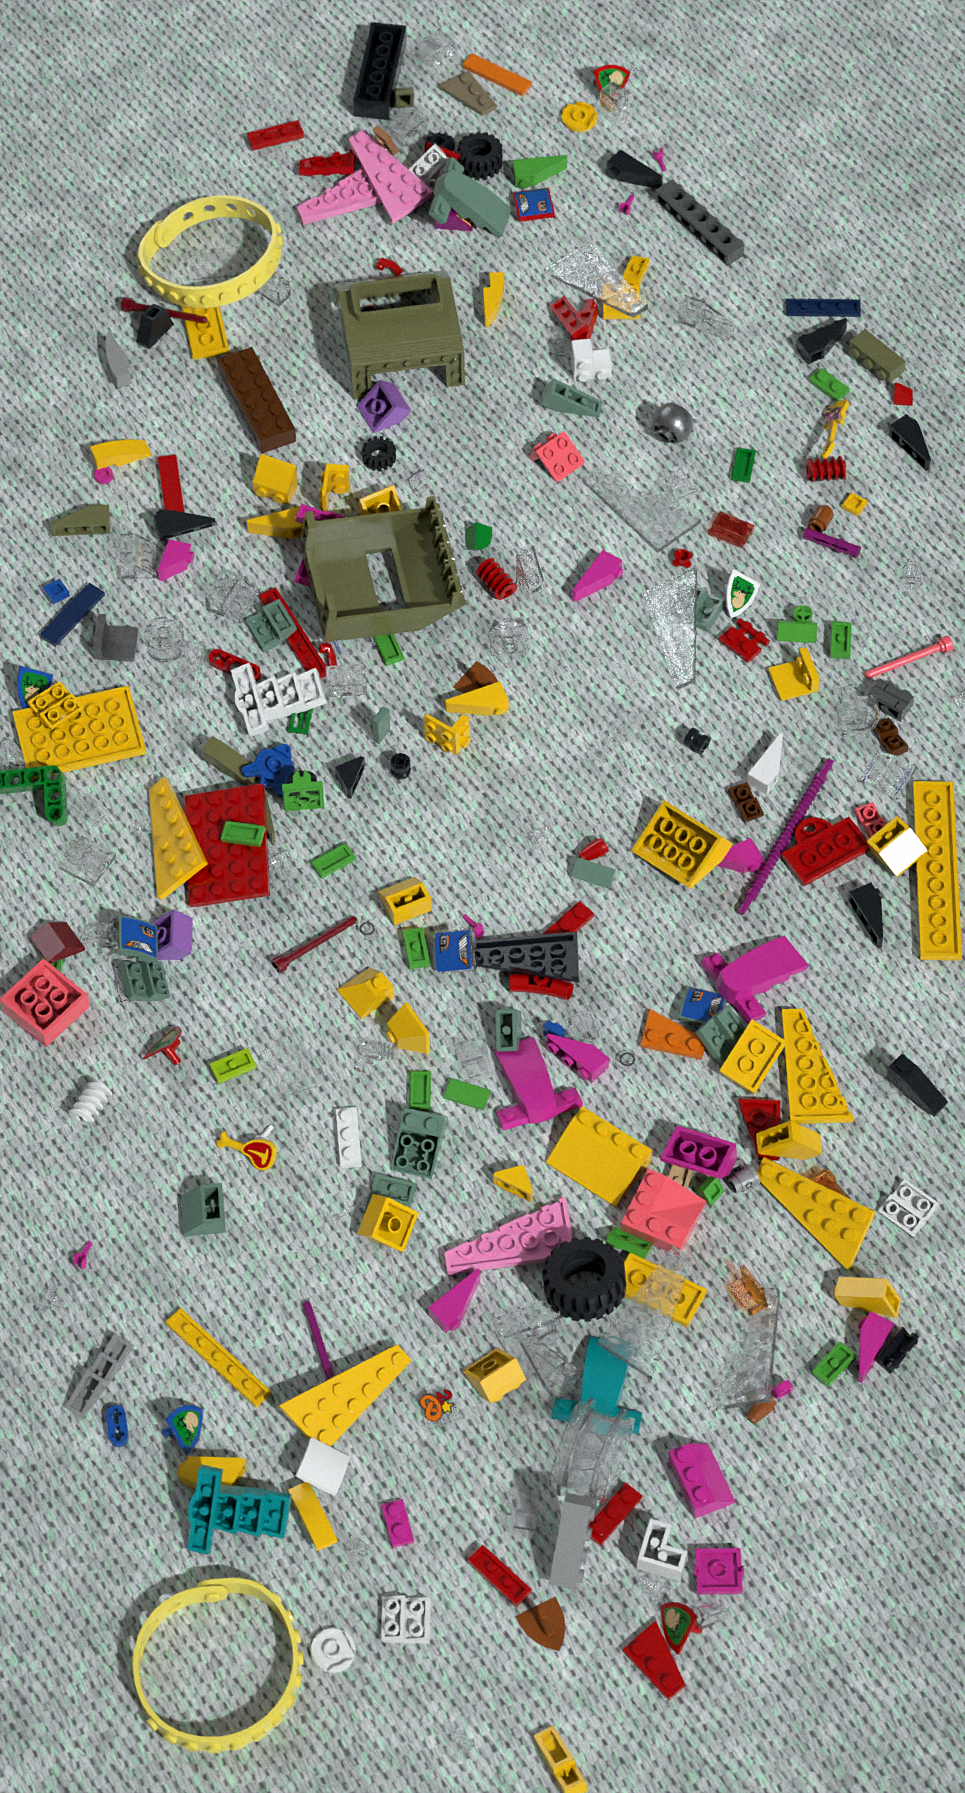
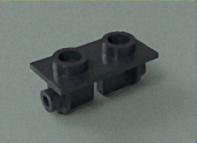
[878,1327,919,1373]

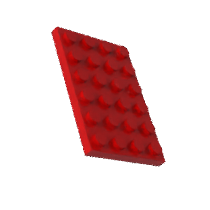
[185,783,270,907]

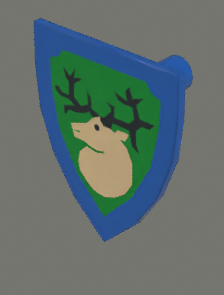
[17,666,53,709]
[162,1405,203,1456]

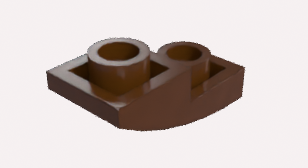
[871,718,908,758]
[728,782,764,823]

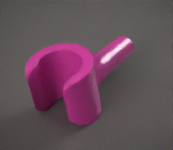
[652,147,667,172]
[619,195,634,215]
[463,914,484,939]
[73,1241,92,1269]

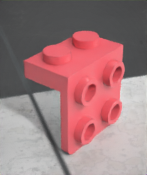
[528,431,584,482]

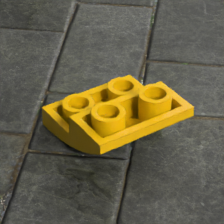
[27,681,84,730]

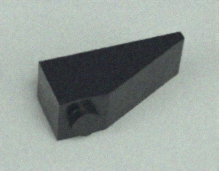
[606,149,663,189]
[888,414,931,471]
[153,509,216,541]
[848,882,883,948]
[886,1054,948,1117]

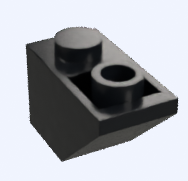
[136,303,174,349]

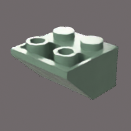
[181,1183,226,1236]

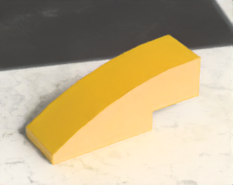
[483,272,504,327]
[90,439,152,470]
[288,1482,338,1551]
[533,1725,588,1793]

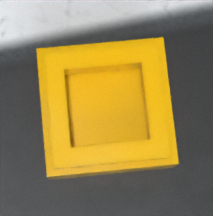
[841,492,868,516]

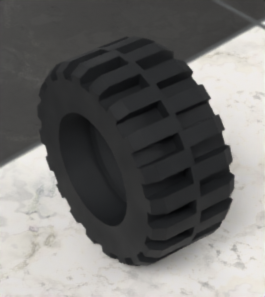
[542,1237,627,1322]

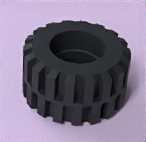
[457,131,503,181]

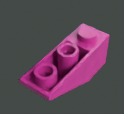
[546,1034,609,1083]

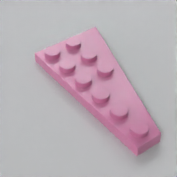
[348,130,434,224]
[297,169,382,225]
[444,1197,573,1275]

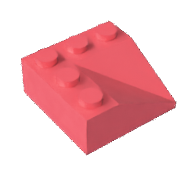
[0,958,90,1047]
[621,1169,707,1257]

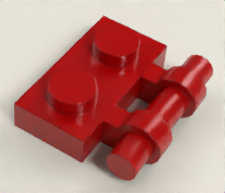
[719,618,770,663]

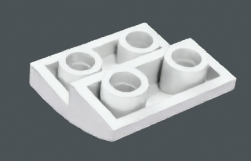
[409,144,448,197]
[878,1179,940,1237]
[296,1437,350,1496]
[381,1595,431,1644]

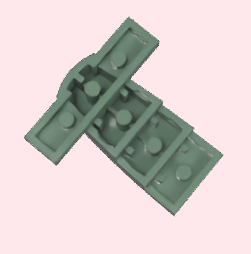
[429,157,512,237]

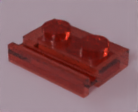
[708,511,755,549]

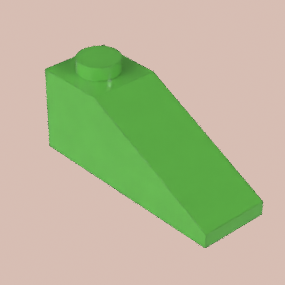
[513,155,567,188]

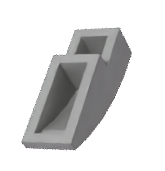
[106,332,131,389]

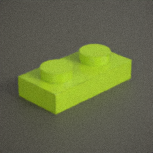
[210,1048,257,1084]

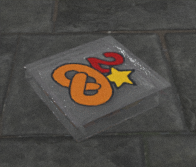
[409,1378,466,1433]

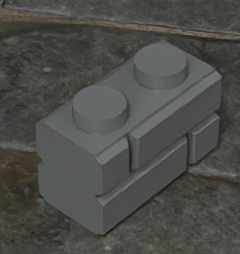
[867,678,914,722]

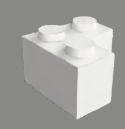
[571,339,612,382]
[637,1519,687,1581]

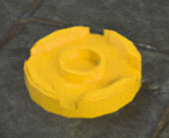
[562,102,597,132]

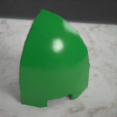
[465,522,492,551]

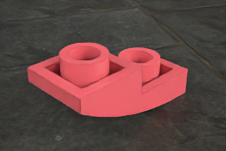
[854,802,886,839]

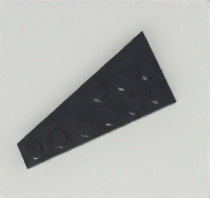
[470,932,579,983]

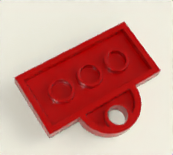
[781,817,870,886]

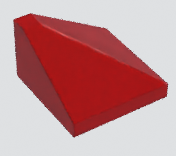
[894,383,913,406]

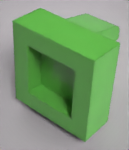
[695,1176,724,1206]

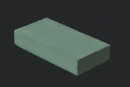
[372,706,390,744]
[571,857,616,889]

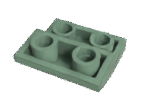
[119,961,170,1001]

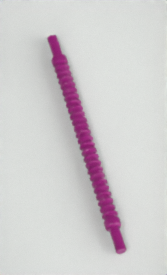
[737,758,834,915]

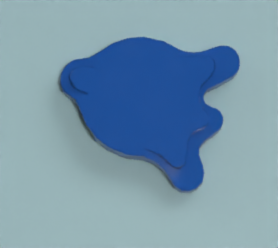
[241,744,294,798]

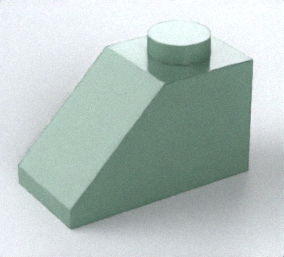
[496,1009,522,1052]

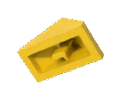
[493,1165,532,1202]

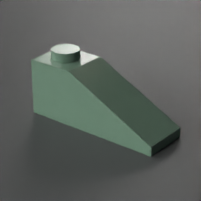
[540,378,602,417]

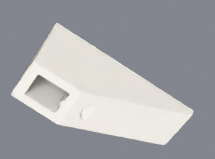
[746,733,783,795]

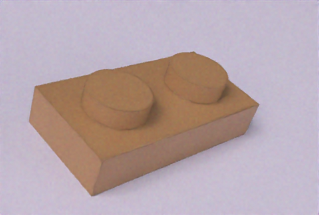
[372,125,399,156]

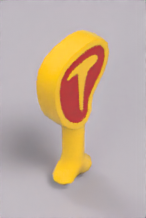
[216,1131,277,1171]

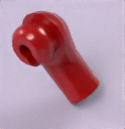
[375,258,403,276]
[319,642,338,670]

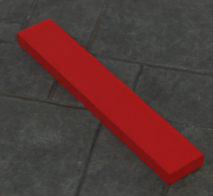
[259,587,330,679]

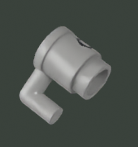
[728,1159,760,1194]

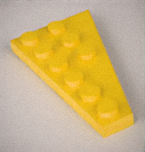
[149,777,208,900]
[781,1008,854,1124]
[757,1157,877,1270]
[277,1344,412,1447]

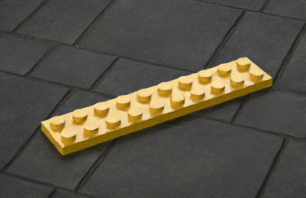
[912,781,962,961]

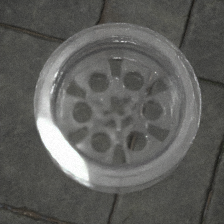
[550,1398,634,1507]

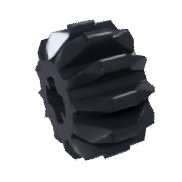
[424,131,455,152]

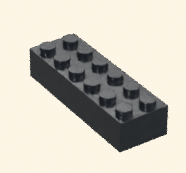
[353,22,407,120]

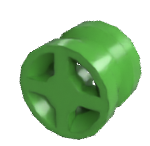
[792,605,813,622]

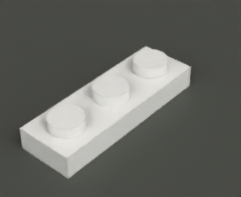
[336,1107,362,1168]

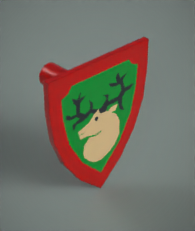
[593,65,630,104]
[143,1026,182,1065]
[660,1602,702,1655]

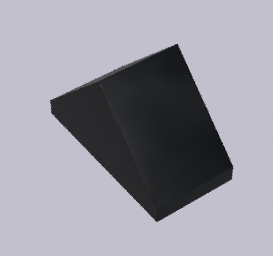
[335,756,365,799]

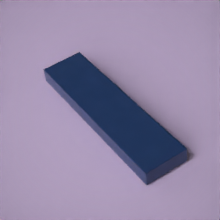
[786,299,861,317]
[39,583,105,647]

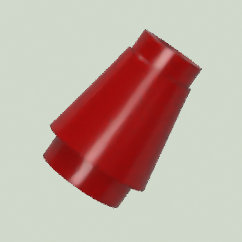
[578,837,609,861]

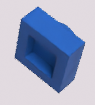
[43,578,70,605]
[543,1020,565,1038]

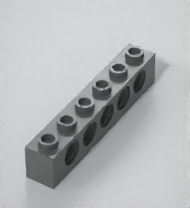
[655,179,745,266]

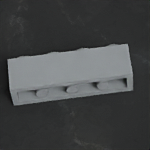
[549,1493,596,1590]

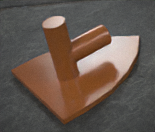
[453,661,498,693]
[515,1597,566,1651]

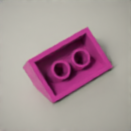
[660,1126,737,1179]
[668,1443,736,1518]

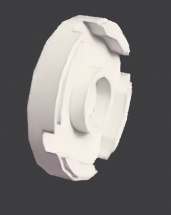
[310,1628,356,1673]

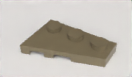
[439,71,497,116]

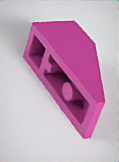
[572,550,624,602]
[428,1268,481,1334]
[858,1311,894,1383]

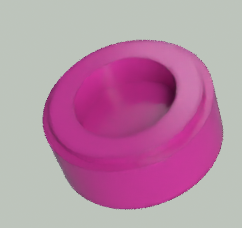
[94,467,113,484]
[771,1380,794,1399]

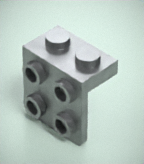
[90,614,138,662]

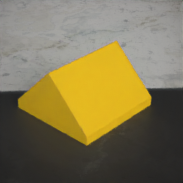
[359,485,403,516]

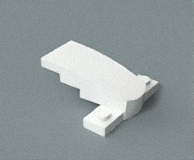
[231,663,327,737]

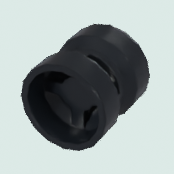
[683,727,711,754]
[390,753,411,780]

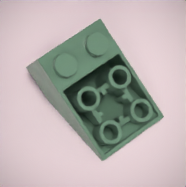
[390,1108,448,1179]

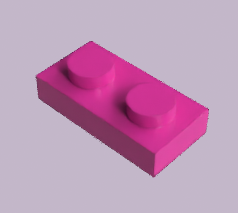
[381,1499,414,1548]

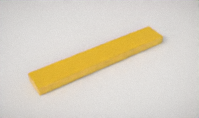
[165,1308,272,1408]

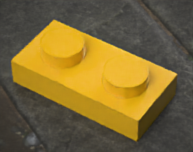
[622,255,650,286]

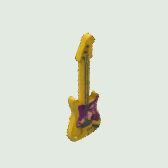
[821,399,849,459]

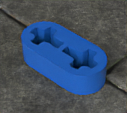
[106,1405,129,1447]

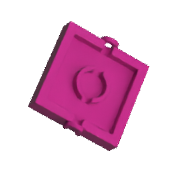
[694,1548,744,1595]

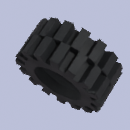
[362,436,396,472]

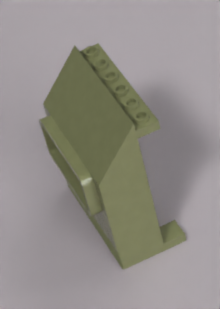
[334,270,465,399]
[300,496,466,642]

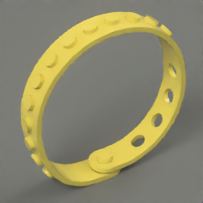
[137,195,284,308]
[133,1578,304,1753]

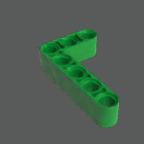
[0,765,68,826]

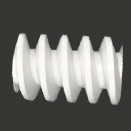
[69,1079,113,1125]

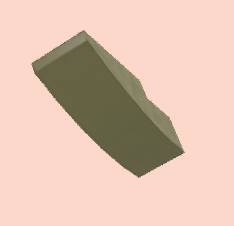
[395,87,414,108]
[201,736,260,786]

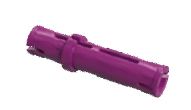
[803,527,861,558]

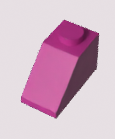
[158,539,195,581]
[717,838,763,873]

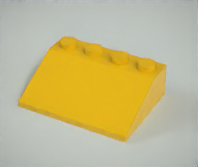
[631,800,733,889]
[546,1106,653,1207]

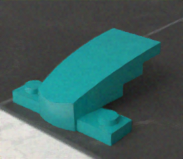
[551,1337,643,1434]
[187,1464,292,1555]

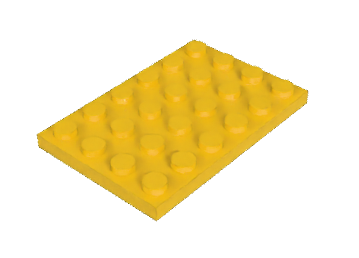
[12,685,147,780]

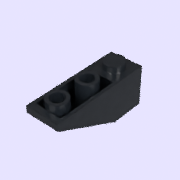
[796,318,848,365]

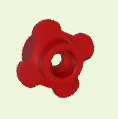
[672,549,693,568]

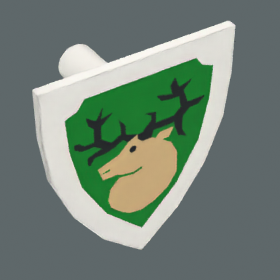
[724,569,760,618]

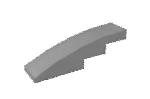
[65,1334,135,1419]

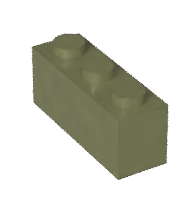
[848,329,906,384]

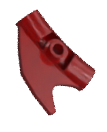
[510,973,574,1001]

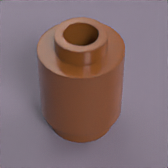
[808,505,834,533]

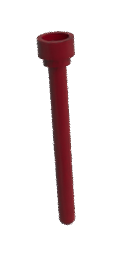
[121,297,208,324]
[271,916,357,974]

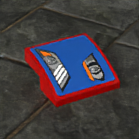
[512,188,555,222]

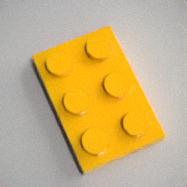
[718,1019,787,1095]

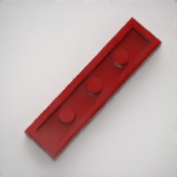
[158,455,185,512]

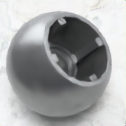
[652,403,693,444]

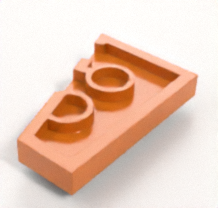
[641,1009,705,1060]

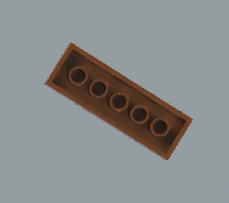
[217,347,296,454]

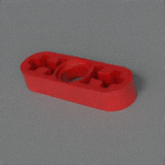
[208,649,261,682]

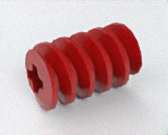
[806,456,847,482]
[477,558,518,600]

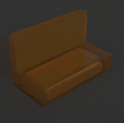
[727,1264,768,1316]

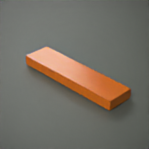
[462,53,532,97]

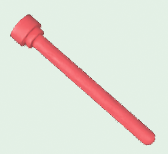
[865,635,954,679]

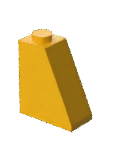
[756,1121,822,1160]
[833,1277,901,1319]
[177,1456,247,1490]

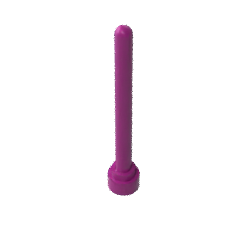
[303,1301,334,1381]

